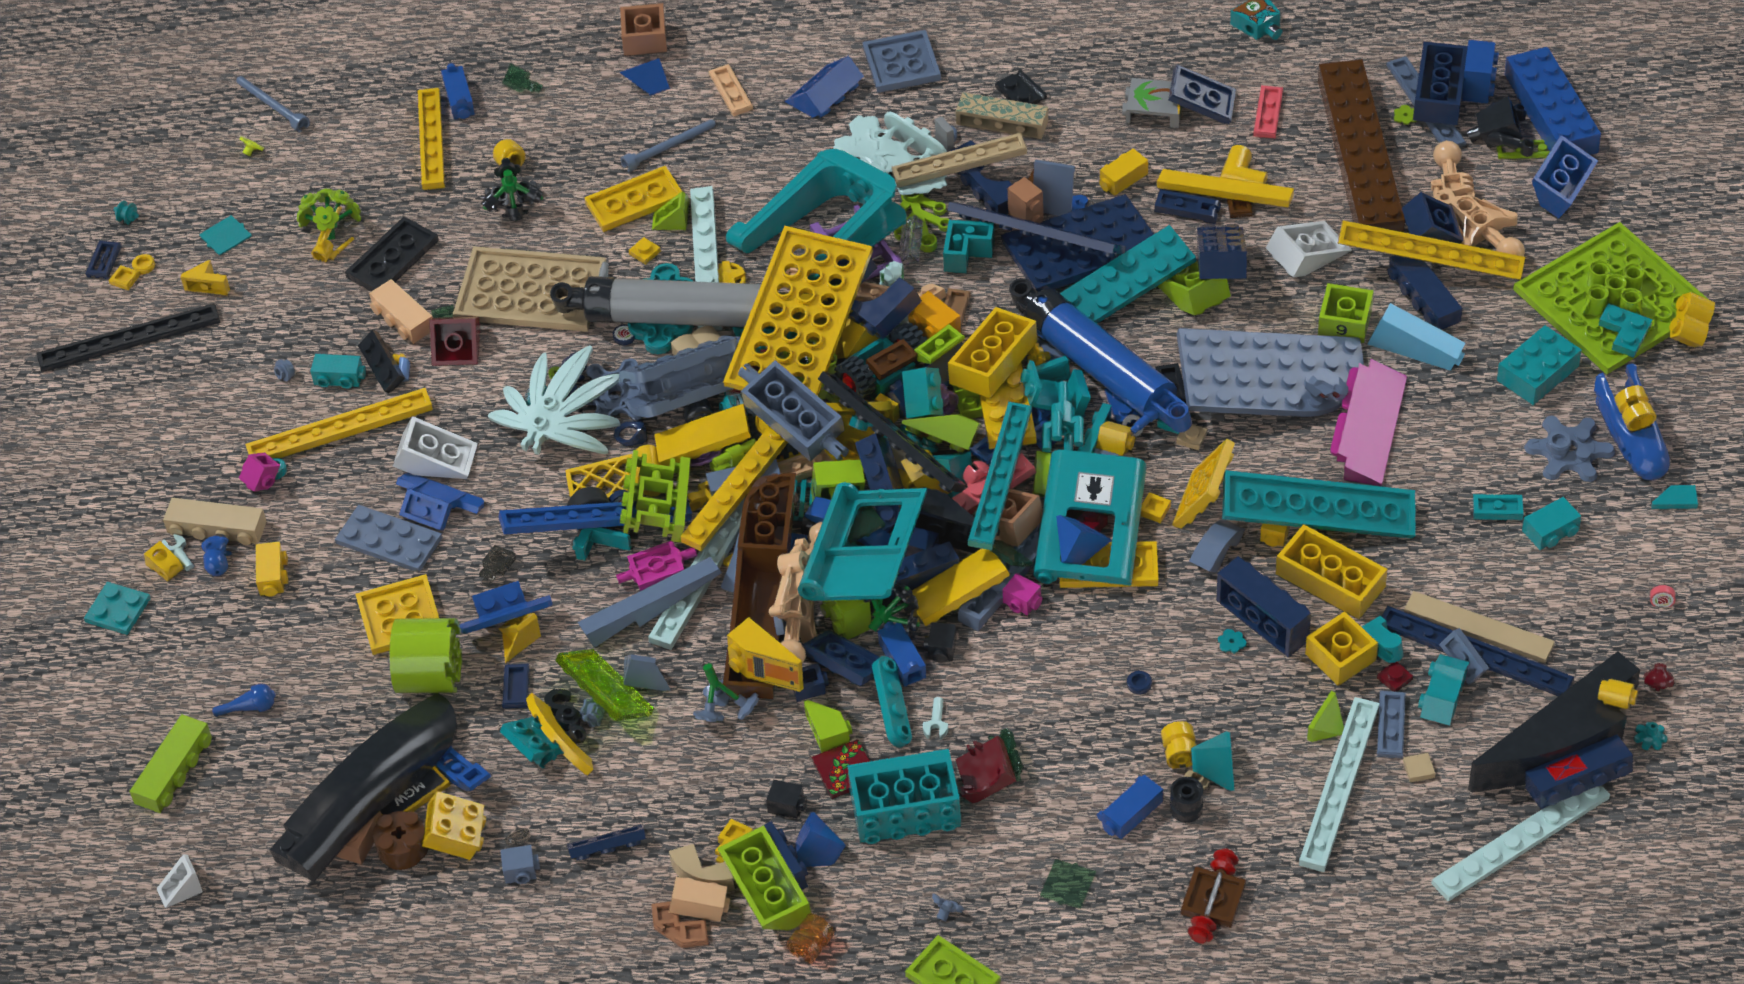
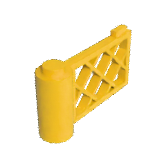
[565,444,661,499]

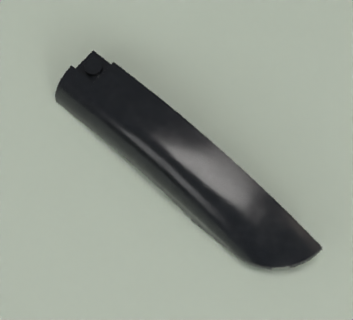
[270,693,458,882]

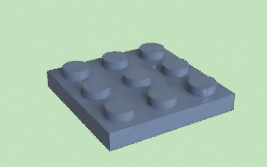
[862,30,941,93]

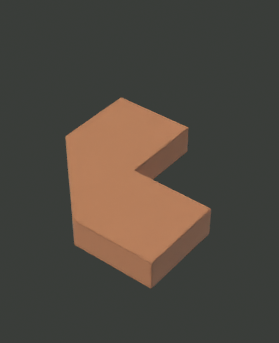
[651,901,708,948]

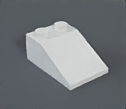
[1266,221,1352,277]
[393,416,478,479]

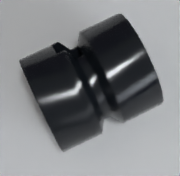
[1170,777,1204,823]

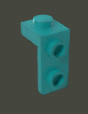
[572,527,632,561]

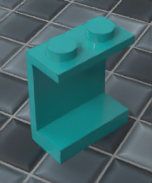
[1021,360,1091,416]

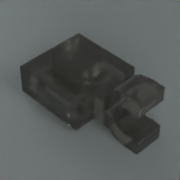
[479,545,516,588]

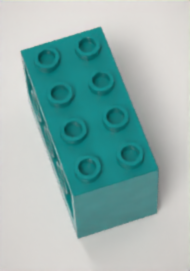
[847,749,961,844]

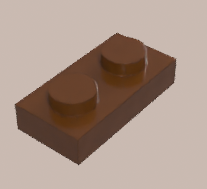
[866,339,918,380]

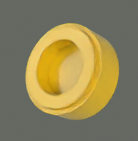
[132,254,155,274]

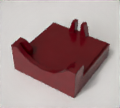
[955,736,1016,803]

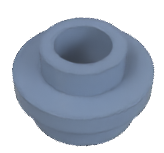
[274,359,295,382]

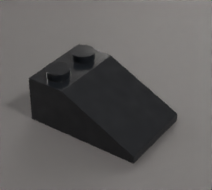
[915,487,982,554]

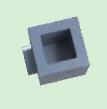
[500,845,540,884]

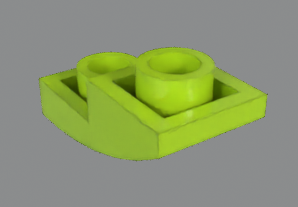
[952,385,983,419]
[1032,451,1052,497]

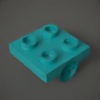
[500,716,564,768]

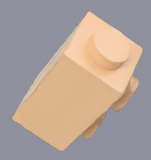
[669,877,730,922]

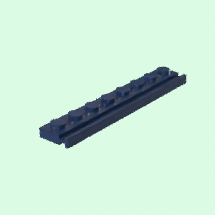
[947,202,1126,258]

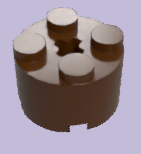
[373,811,428,870]

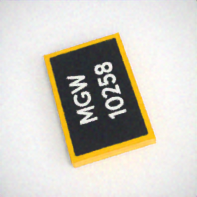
[381,766,450,815]

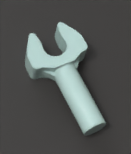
[162,534,194,571]
[923,697,948,740]

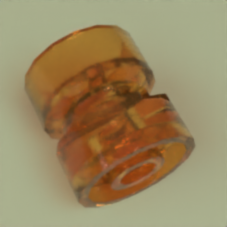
[786,913,835,964]

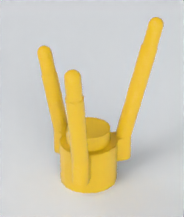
[311,206,354,262]

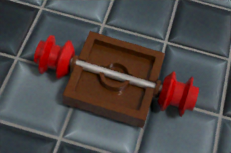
[1181,849,1246,944]

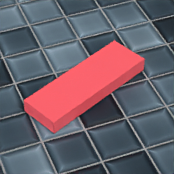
[1253,85,1283,139]

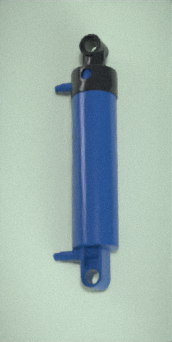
[1009,278,1192,434]

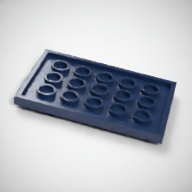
[1001,194,1154,292]

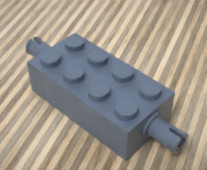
[738,360,849,462]

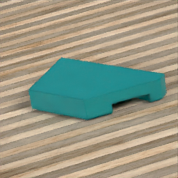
[1651,485,1698,509]

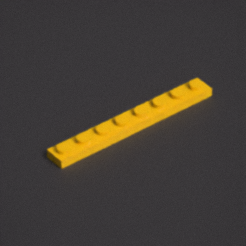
[1337,220,1525,280]
[245,388,433,458]
[680,426,788,552]

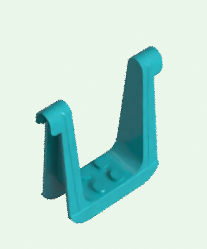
[726,149,907,280]

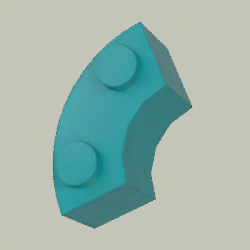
[1418,654,1469,726]

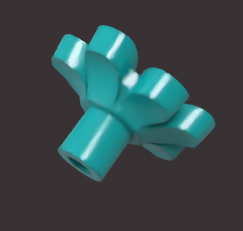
[1634,722,1667,750]

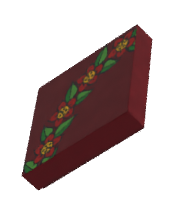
[811,739,870,799]

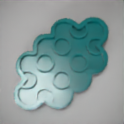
[628,263,694,355]

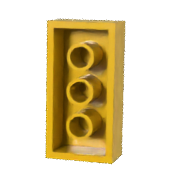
[948,307,1037,398]
[1276,524,1388,619]

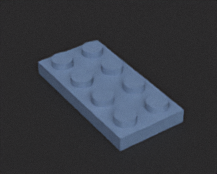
[335,505,443,573]

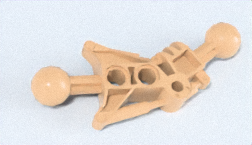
[1431,140,1525,257]
[769,522,822,664]

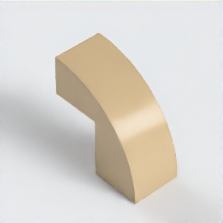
[669,844,735,892]

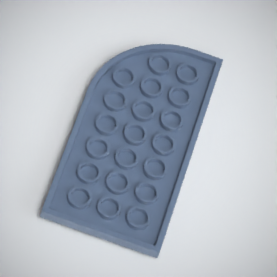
[1177,328,1364,417]

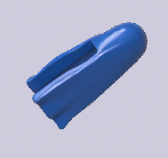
[1594,364,1670,481]

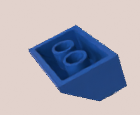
[785,55,864,118]
[1532,135,1598,219]

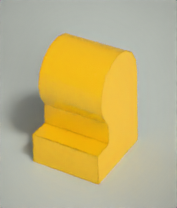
[144,541,183,582]

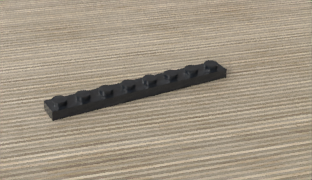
[818,371,966,493]

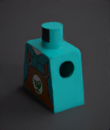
[1230,0,1282,40]

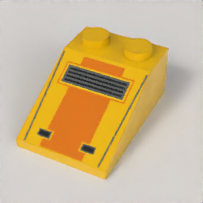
[727,617,803,692]

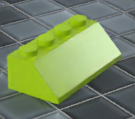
[718,825,813,931]

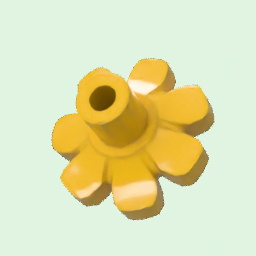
[1027,342,1051,366]

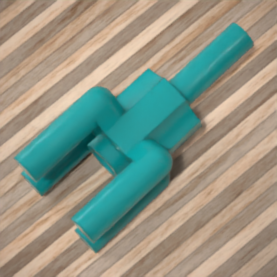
[1042,381,1084,453]

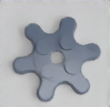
[586,358,643,421]
[1524,416,1615,482]

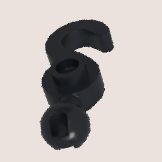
[544,689,587,744]

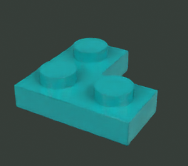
[1599,303,1653,358]

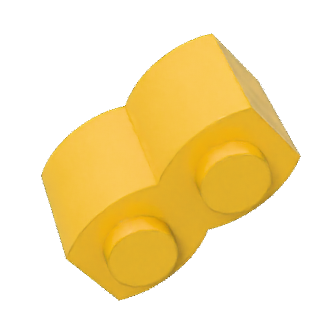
[1669,292,1715,347]

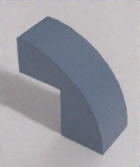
[1189,519,1245,572]

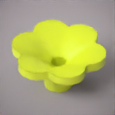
[239,136,264,156]

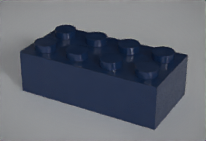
[1413,41,1468,125]
[1197,224,1247,279]
[1216,556,1311,658]

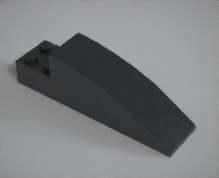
[1468,651,1640,793]

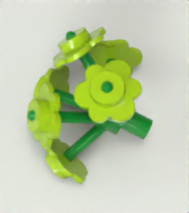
[297,189,361,240]

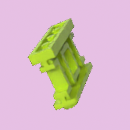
[620,450,690,543]

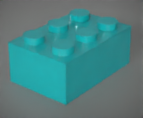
[1497,325,1582,405]

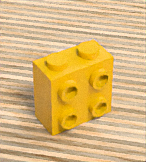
[422,791,486,860]

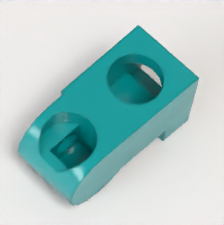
[1361,616,1404,663]

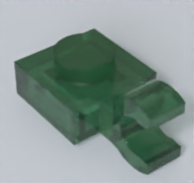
[502,63,543,93]

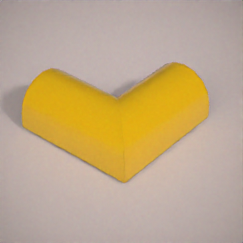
[1220,145,1268,184]

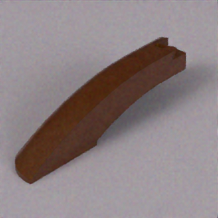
[723,473,796,699]

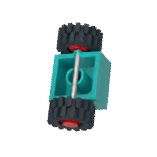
[834,322,927,400]

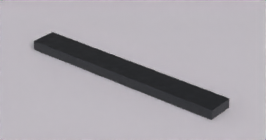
[36,303,221,372]

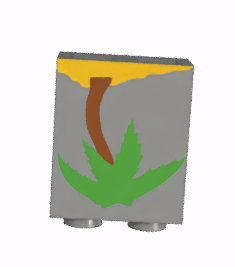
[1122,78,1182,128]

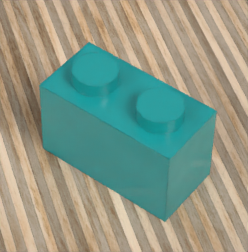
[902,367,943,419]
[1522,497,1581,550]

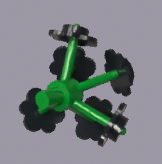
[861,583,920,637]

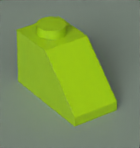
[804,700,853,753]

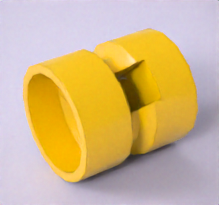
[1614,385,1657,431]
[1161,721,1197,769]

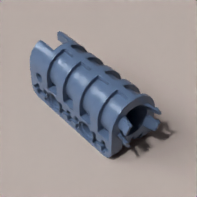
[619,335,740,418]

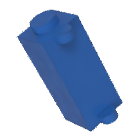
[441,63,475,120]
[878,621,926,687]
[1097,775,1163,839]

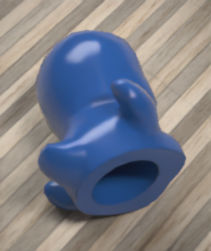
[201,536,232,576]

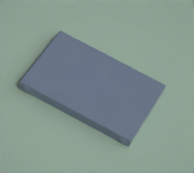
[1033,160,1075,216]

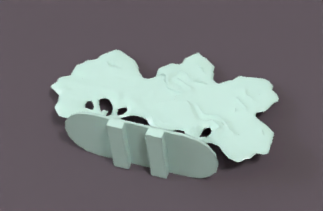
[833,112,947,195]

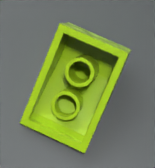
[1158,261,1231,315]

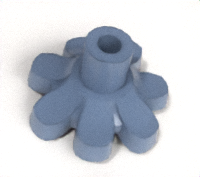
[932,893,964,921]

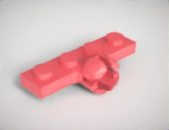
[952,453,1036,514]

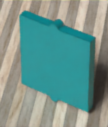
[199,215,252,256]

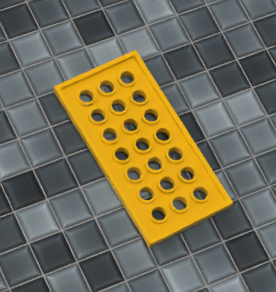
[723,226,873,396]

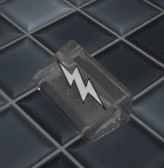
[899,215,923,265]

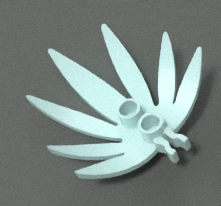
[488,346,621,455]

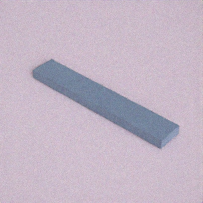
[1386,56,1466,148]

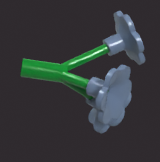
[693,663,759,722]

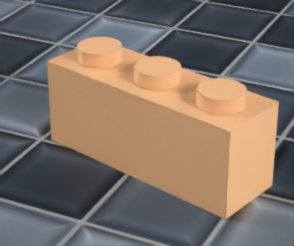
[369,279,433,344]

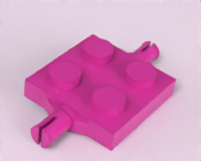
[616,541,697,591]

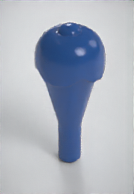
[212,683,275,717]

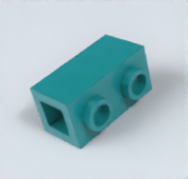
[310,354,366,389]

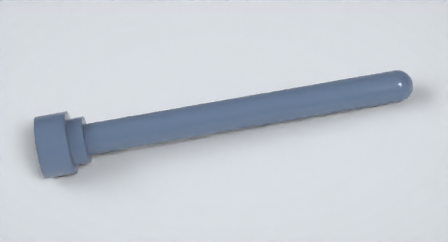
[236,76,310,133]
[620,119,716,173]

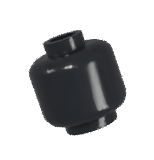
[683,399,714,423]

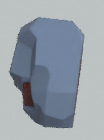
[1305,367,1349,401]

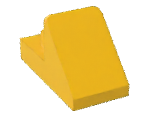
[181,260,230,295]

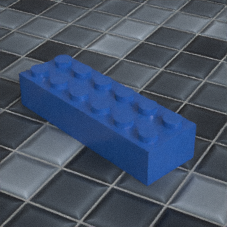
[1504,47,1601,155]

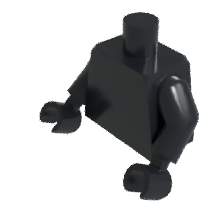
[1467,96,1534,157]

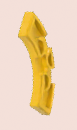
[526,693,594,776]

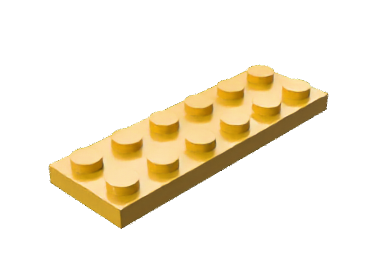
[979,362,1037,449]

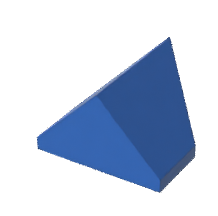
[619,58,670,96]
[1056,515,1112,565]
[794,812,846,867]

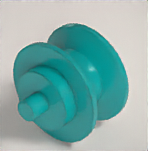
[114,200,139,225]

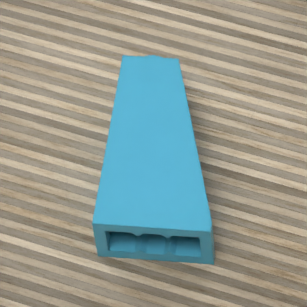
[1368,303,1465,370]

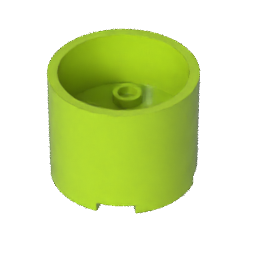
[390,618,462,693]

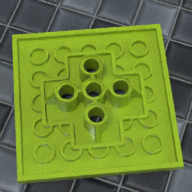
[1513,222,1708,375]

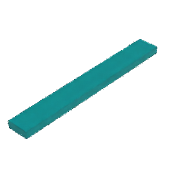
[968,402,1032,550]

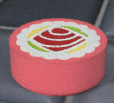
[1650,585,1676,607]

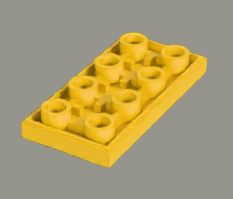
[654,404,751,466]
[912,549,1010,626]

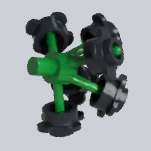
[480,158,544,221]

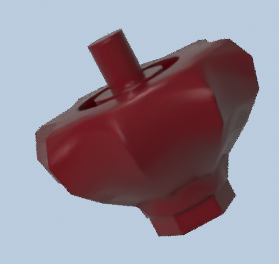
[1643,663,1674,691]

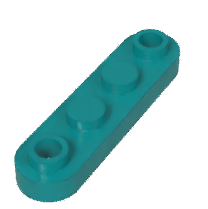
[872,656,912,748]

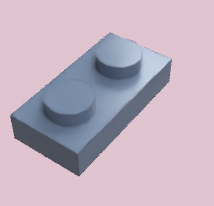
[1439,628,1489,685]

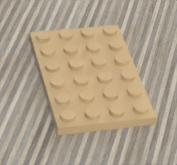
[453,246,606,332]

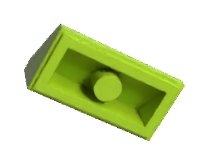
[914,324,965,364]

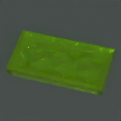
[555,649,655,721]

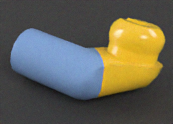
[392,353,410,381]

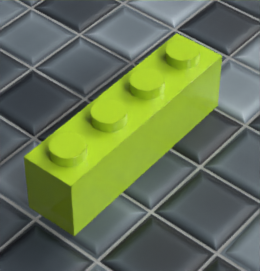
[130,714,212,813]

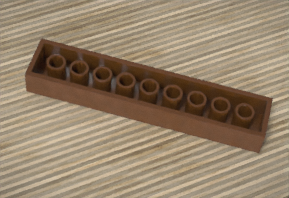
[1318,59,1405,232]

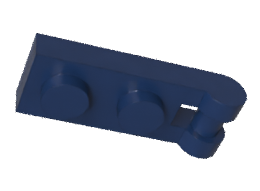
[1154,190,1221,224]

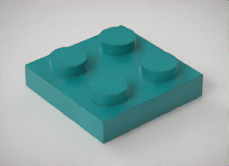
[84,581,151,635]

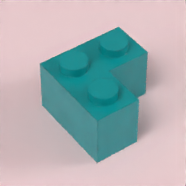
[943,220,995,273]

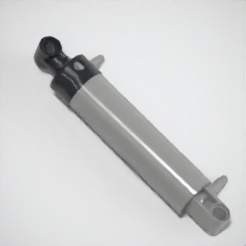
[550,262,802,327]

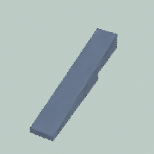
[958,523,1041,631]
[577,557,722,648]

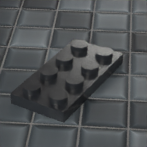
[345,216,439,292]

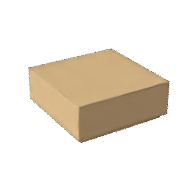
[1403,753,1435,782]

